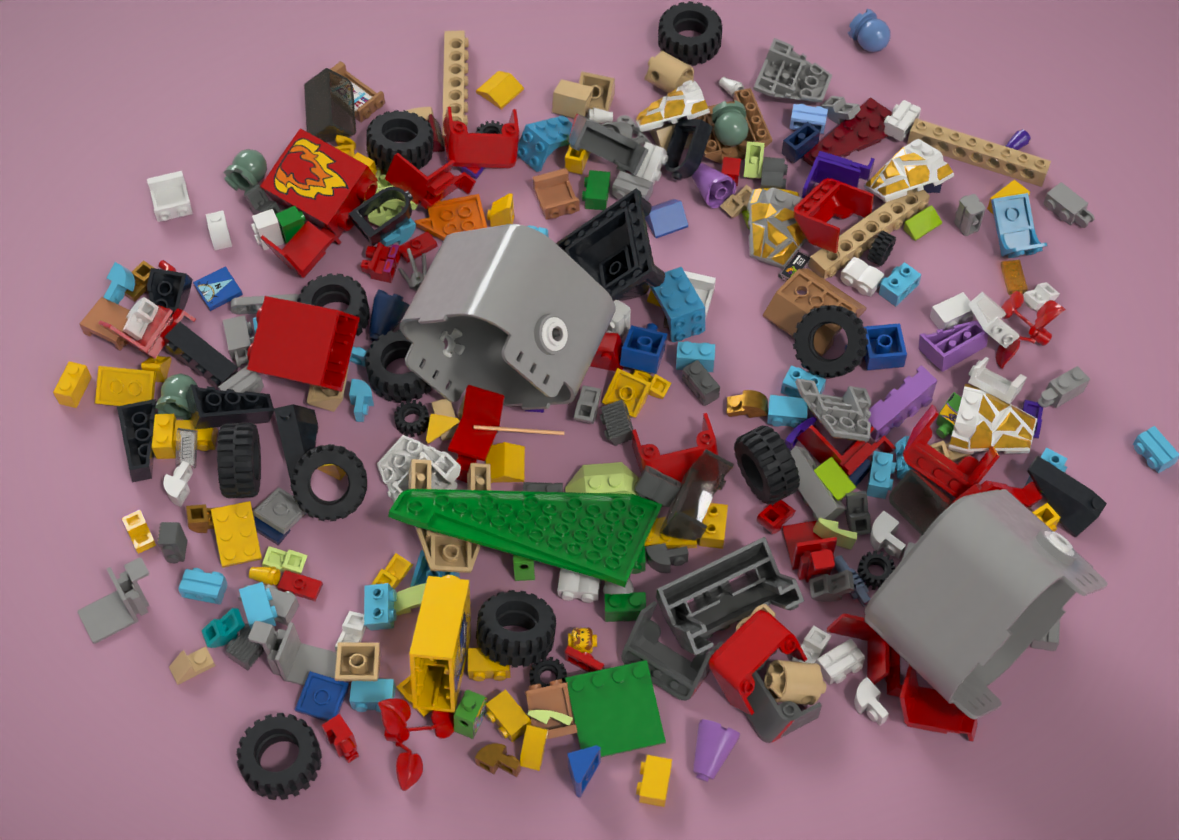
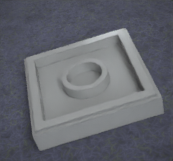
[253,487,306,534]

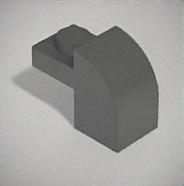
[244,185,281,215]

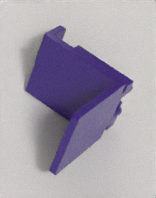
[802,151,875,198]

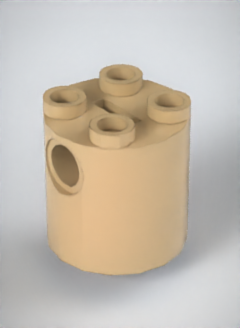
[644,51,694,93]
[764,660,826,705]

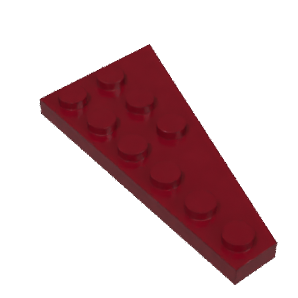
[803,97,893,166]

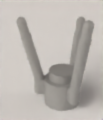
[398,248,427,291]

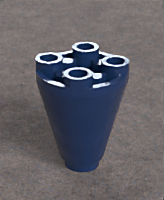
[369,289,409,341]

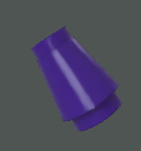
[1005,129,1031,150]

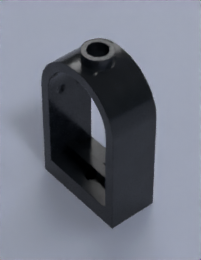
[664,119,713,181]
[349,187,413,246]

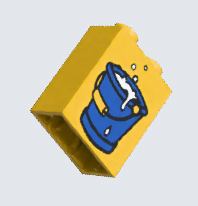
[409,575,471,713]

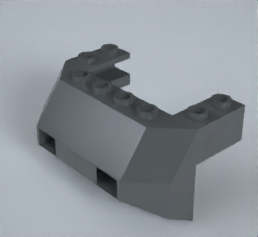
[656,537,804,656]

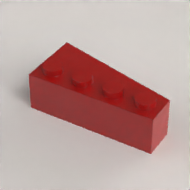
[590,332,624,372]

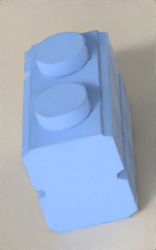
[790,104,828,134]

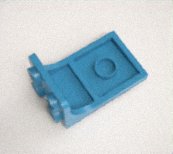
[517,116,572,172]
[991,193,1047,259]
[649,267,706,342]

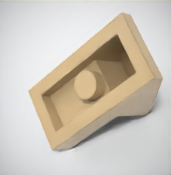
[169,646,216,685]

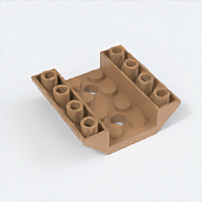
[693,88,772,164]
[763,268,867,357]

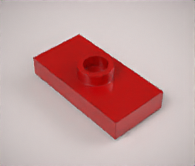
[400,231,438,263]
[277,570,323,601]
[565,646,604,672]

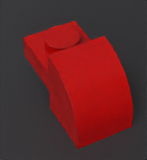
[757,500,796,534]

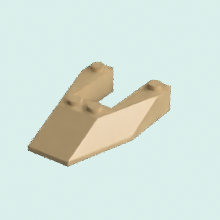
[408,459,491,573]

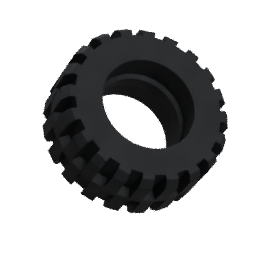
[658,1,723,66]
[366,110,434,172]
[297,273,370,336]
[793,305,868,378]
[365,329,437,403]
[217,423,261,498]
[734,425,800,504]
[291,444,368,522]
[476,590,557,668]
[236,713,322,800]

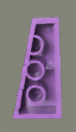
[868,365,937,440]

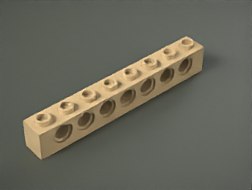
[442,30,469,147]
[907,118,1051,187]
[809,188,930,280]

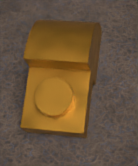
[125,260,154,302]
[727,390,768,418]
[186,504,219,533]
[475,743,521,777]

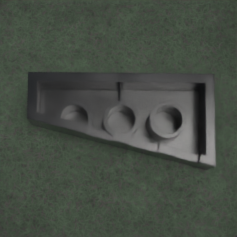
[164,321,238,387]
[186,384,274,429]
[117,399,158,483]

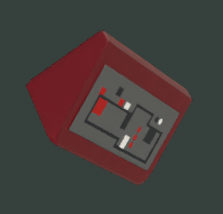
[428,114,445,152]

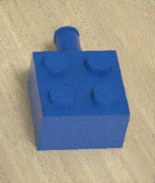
[620,323,667,374]
[845,323,907,370]

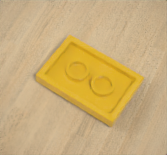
[95,366,156,406]
[211,501,262,568]

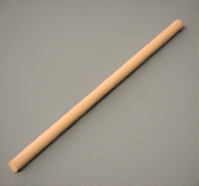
[473,425,564,435]

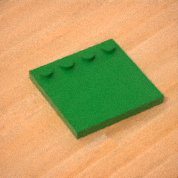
[565,660,666,758]

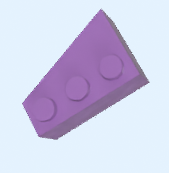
[919,321,988,372]

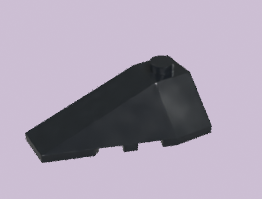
[147,268,193,317]
[274,404,319,481]
[1027,456,1107,537]

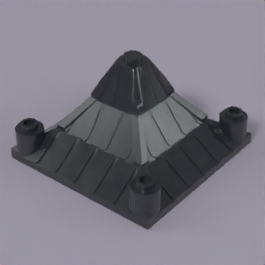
[556,188,665,302]

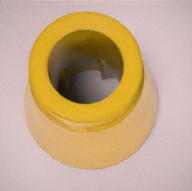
[249,567,281,586]

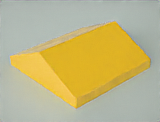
[476,71,524,109]
[602,368,652,418]
[486,442,525,483]

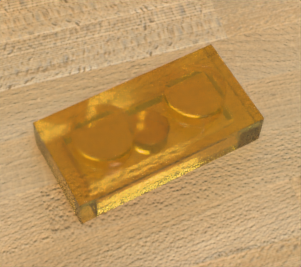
[1000,260,1028,295]

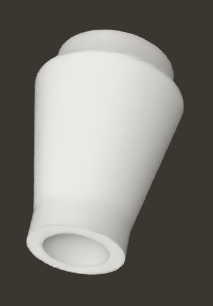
[719,77,744,98]
[587,107,613,124]

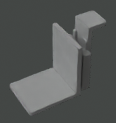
[78,557,150,644]
[248,621,337,686]

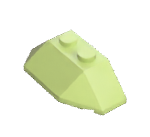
[565,462,639,496]

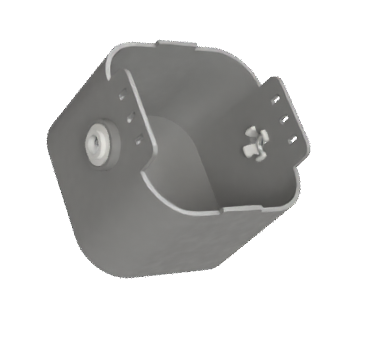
[400,224,616,410]
[864,489,1108,720]

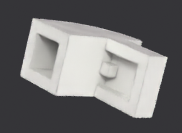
[870,511,906,559]

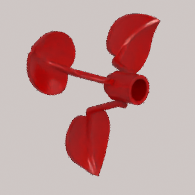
[996,291,1066,369]
[378,698,456,791]

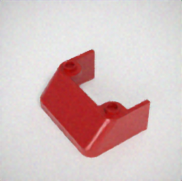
[443,106,519,168]
[793,178,874,254]
[903,404,1000,498]
[632,413,720,487]
[709,610,807,715]

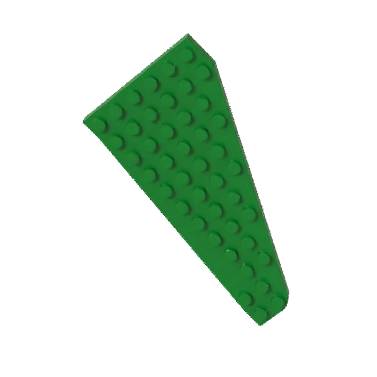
[388,489,662,588]

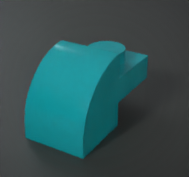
[201,608,245,648]

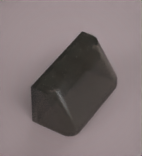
[304,68,356,143]
[889,469,954,535]

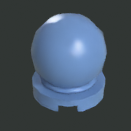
[847,9,891,52]

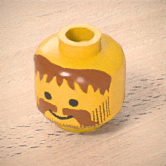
[568,627,597,654]

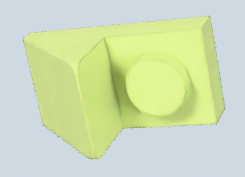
[744,142,765,179]

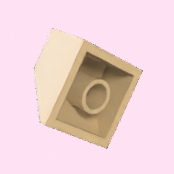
[335,642,381,681]

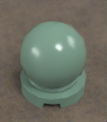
[711,101,749,146]
[224,149,267,194]
[156,374,197,420]

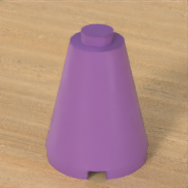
[692,163,736,208]
[693,719,740,782]

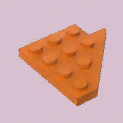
[415,194,487,241]

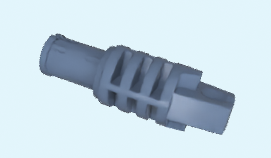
[834,555,870,607]

